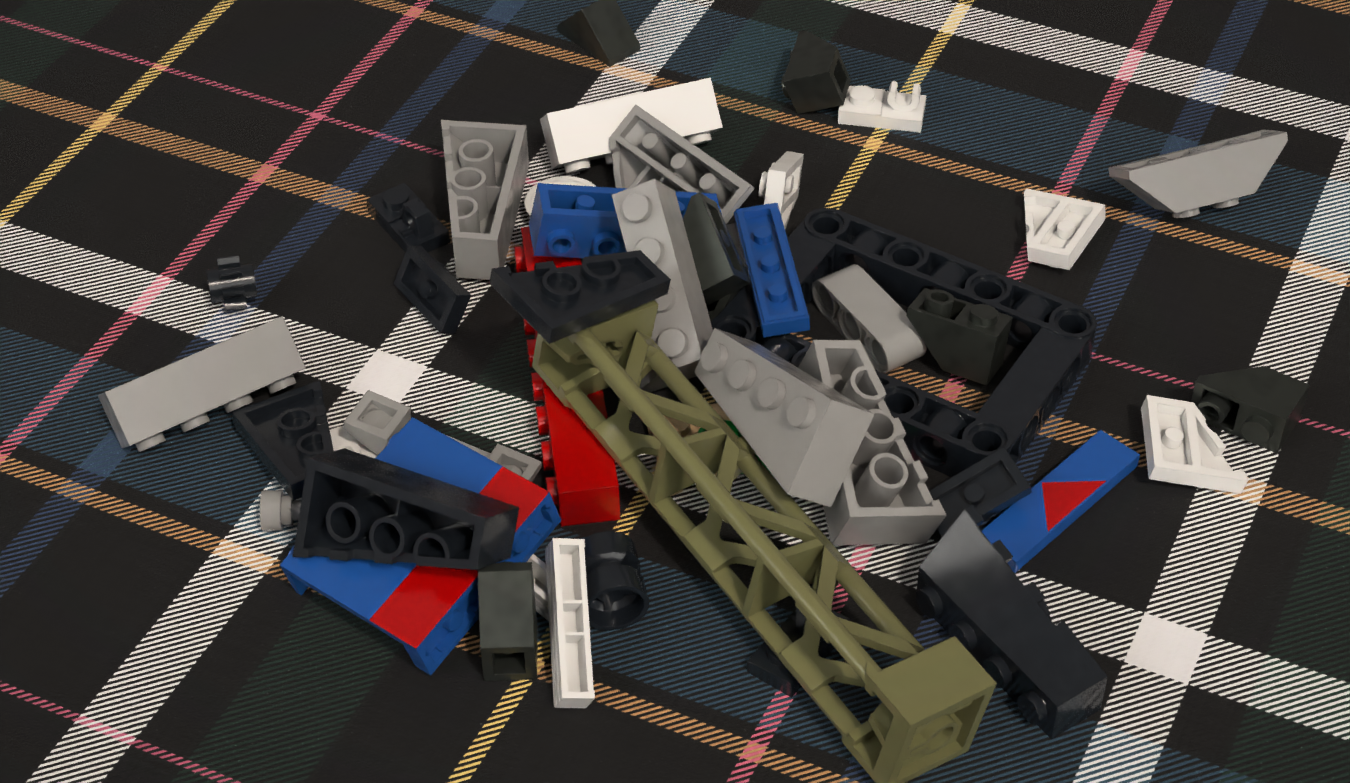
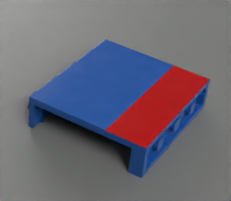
[280,417,561,675]

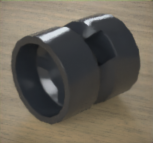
[583,531,649,631]

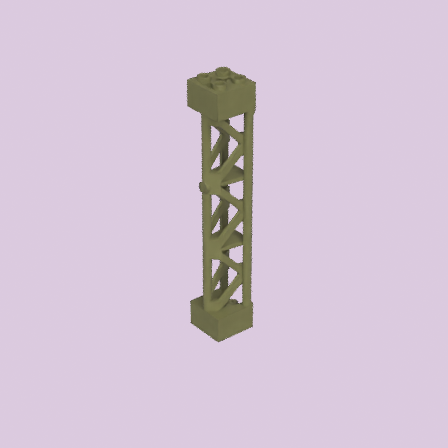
[532,300,997,783]

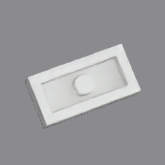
[838,81,926,133]

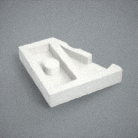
[758,151,804,229]
[1024,189,1106,270]
[1141,395,1248,494]

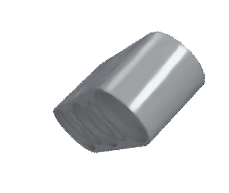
[812,264,927,374]

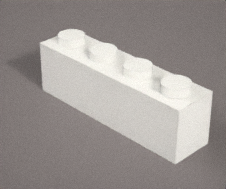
[540,78,723,174]

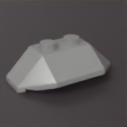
[609,105,755,224]
[1108,129,1288,218]

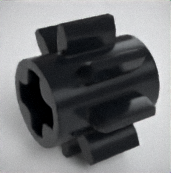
[206,255,257,311]

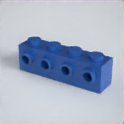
[529,183,722,258]

